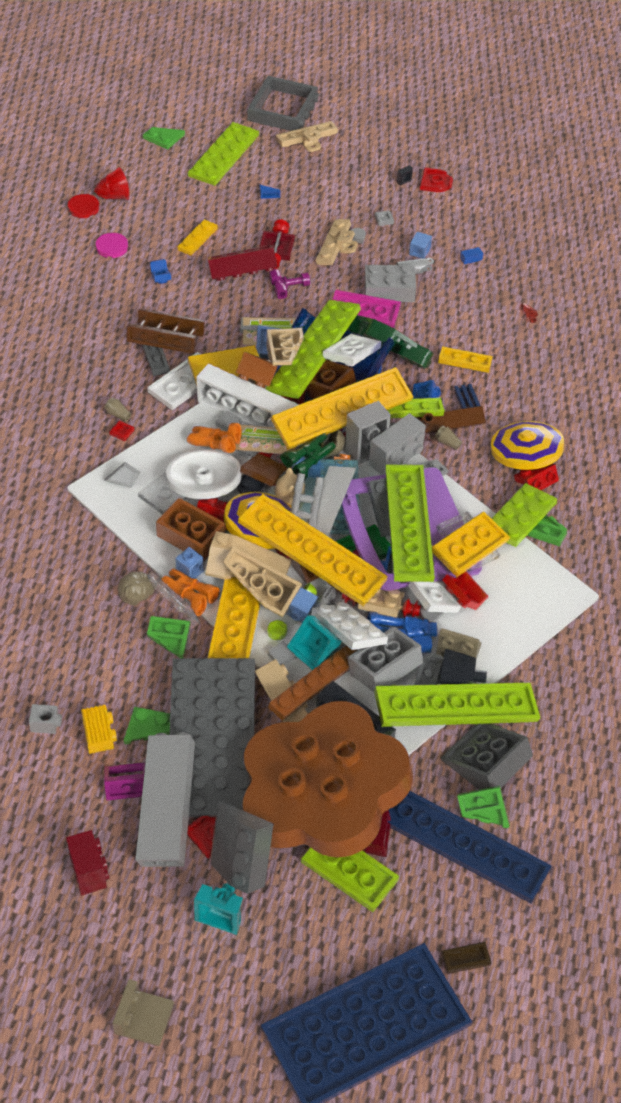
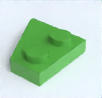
[143,127,185,150]
[527,515,567,547]
[147,616,191,658]
[124,707,170,744]
[457,785,510,828]

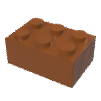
[236,351,278,388]
[156,498,226,562]

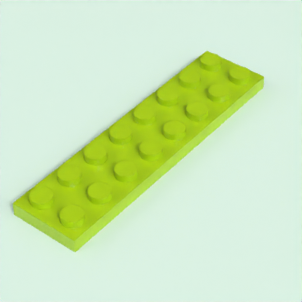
[266,300,361,399]
[385,465,435,582]
[374,683,540,727]

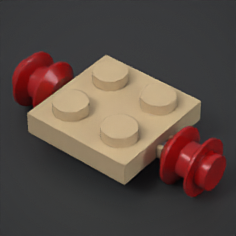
[342,589,421,618]

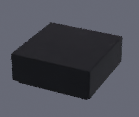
[397,165,413,185]

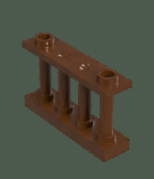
[127,309,205,354]

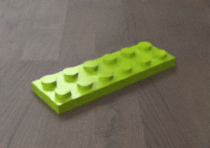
[188,122,259,186]

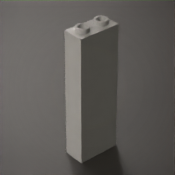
[136,732,195,867]

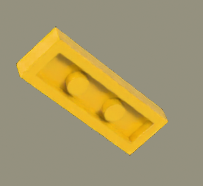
[177,219,218,256]
[438,346,493,373]

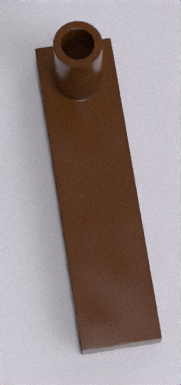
[415,406,486,434]

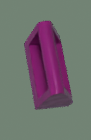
[104,762,146,801]

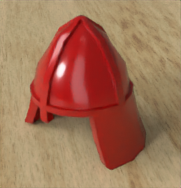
[94,167,130,200]

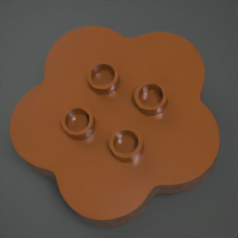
[243,701,413,857]

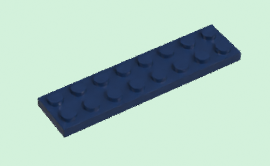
[388,791,552,904]

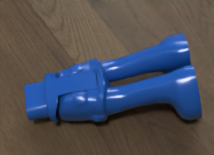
[367,611,437,638]

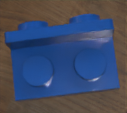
[412,380,441,399]

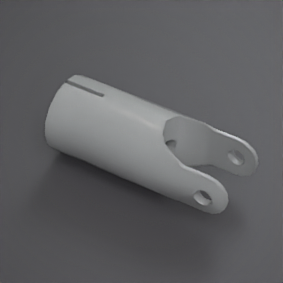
[396,258,434,274]

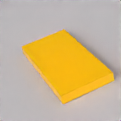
[188,345,259,386]
[432,511,510,577]

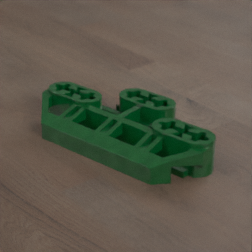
[346,315,434,369]

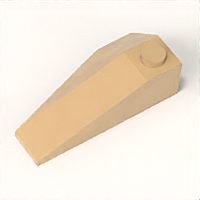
[267,328,304,366]
[205,531,291,580]
[223,547,302,618]

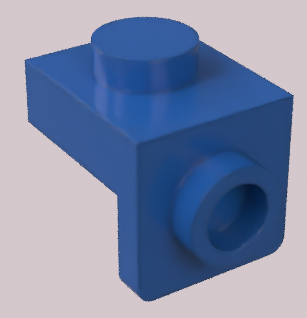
[150,259,172,284]

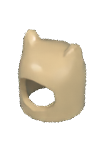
[275,468,305,509]

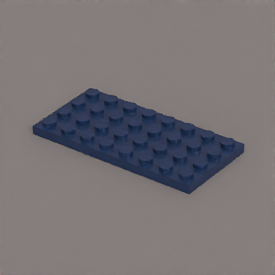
[261,943,472,1103]

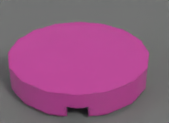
[96,233,128,258]

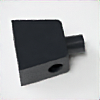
[439,649,487,685]

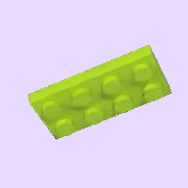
[492,483,557,547]
[301,848,399,912]

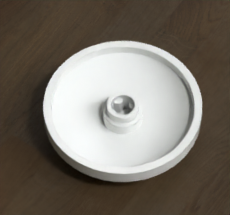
[166,450,241,499]

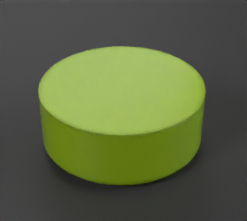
[267,620,287,640]

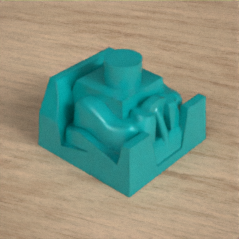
[287,615,342,670]
[194,883,243,935]

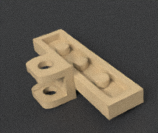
[276,121,338,152]
[316,219,358,265]

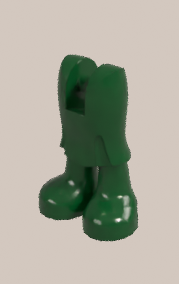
[280,433,336,481]

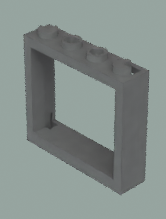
[247,76,320,131]

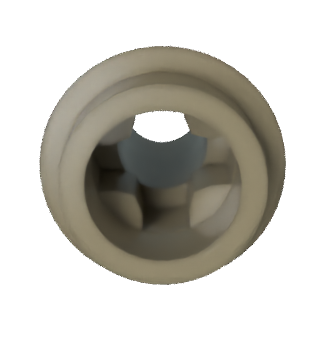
[104,398,132,422]
[435,426,463,450]

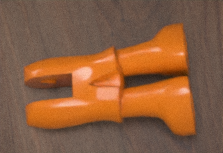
[187,423,242,453]
[160,568,220,616]

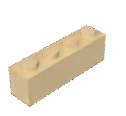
[255,659,308,722]

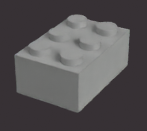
[364,265,416,302]
[345,401,391,466]
[369,413,426,475]
[348,626,423,692]

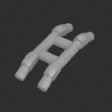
[291,473,324,528]

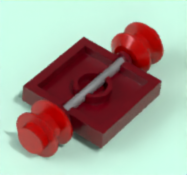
[259,219,295,269]

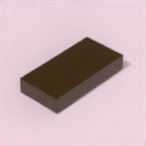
[441,942,492,974]

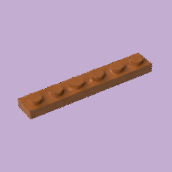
[268,645,358,721]

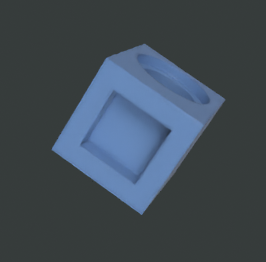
[409,232,432,258]
[175,547,204,578]
[287,587,318,623]

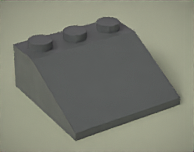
[441,723,533,789]
[211,802,274,894]

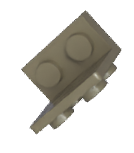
[436,628,482,660]
[113,979,174,1046]

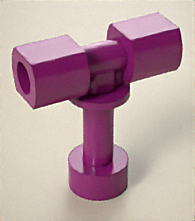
[269,269,310,299]

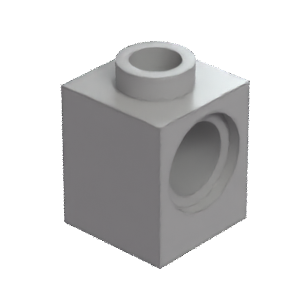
[29,704,62,734]

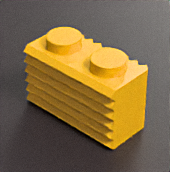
[81,705,117,754]

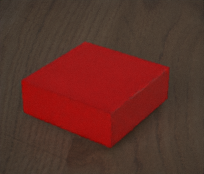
[109,420,135,442]

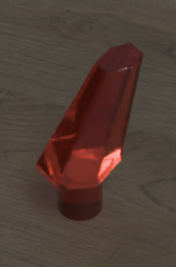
[521,304,538,323]

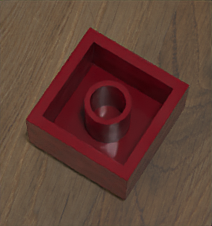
[66,830,110,896]

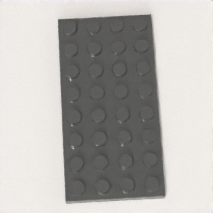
[169,658,255,818]

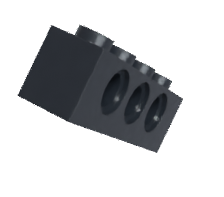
[316,681,396,738]

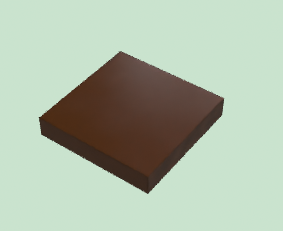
[240,453,288,486]

